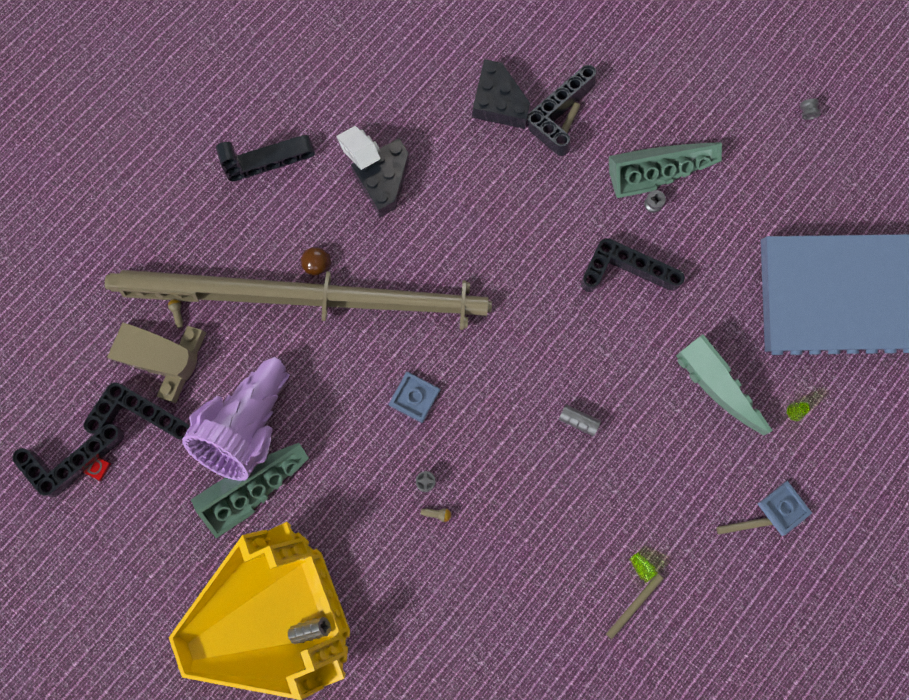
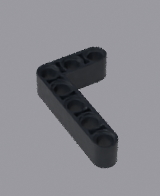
[527,65,596,156]
[215,135,315,182]
[581,238,685,292]
[84,382,190,441]
[12,424,124,497]

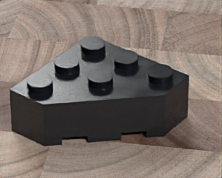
[472,59,530,129]
[351,138,409,217]

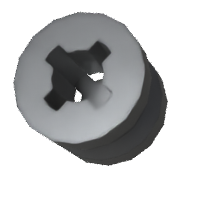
[800,99,821,120]
[644,190,666,213]
[416,471,435,492]

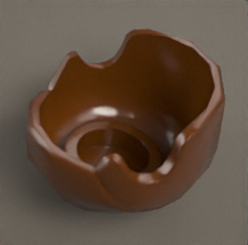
[300,247,331,276]

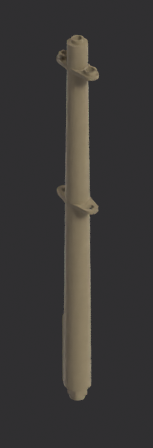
[105,270,492,330]

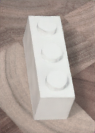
[336,126,381,170]

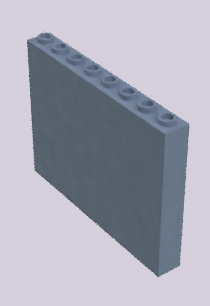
[761,234,909,355]

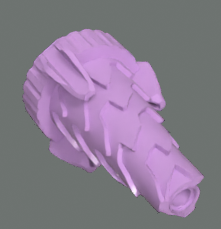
[182,357,290,481]

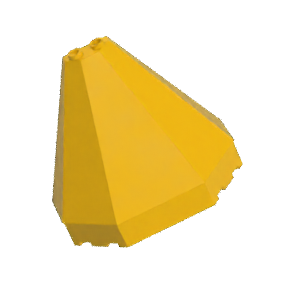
[169,522,350,700]

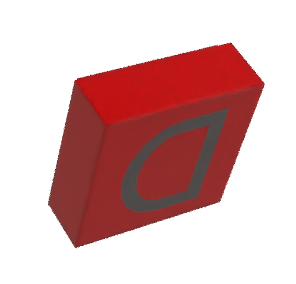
[83,458,111,481]

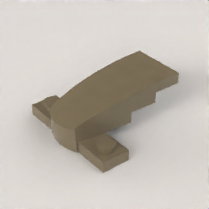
[107,323,206,403]

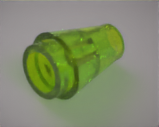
[787,402,810,421]
[629,552,658,583]

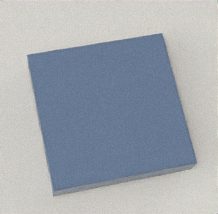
[388,371,441,423]
[757,481,812,536]

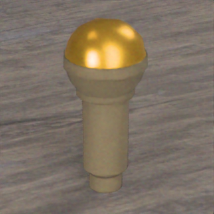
[168,299,183,328]
[421,508,451,522]

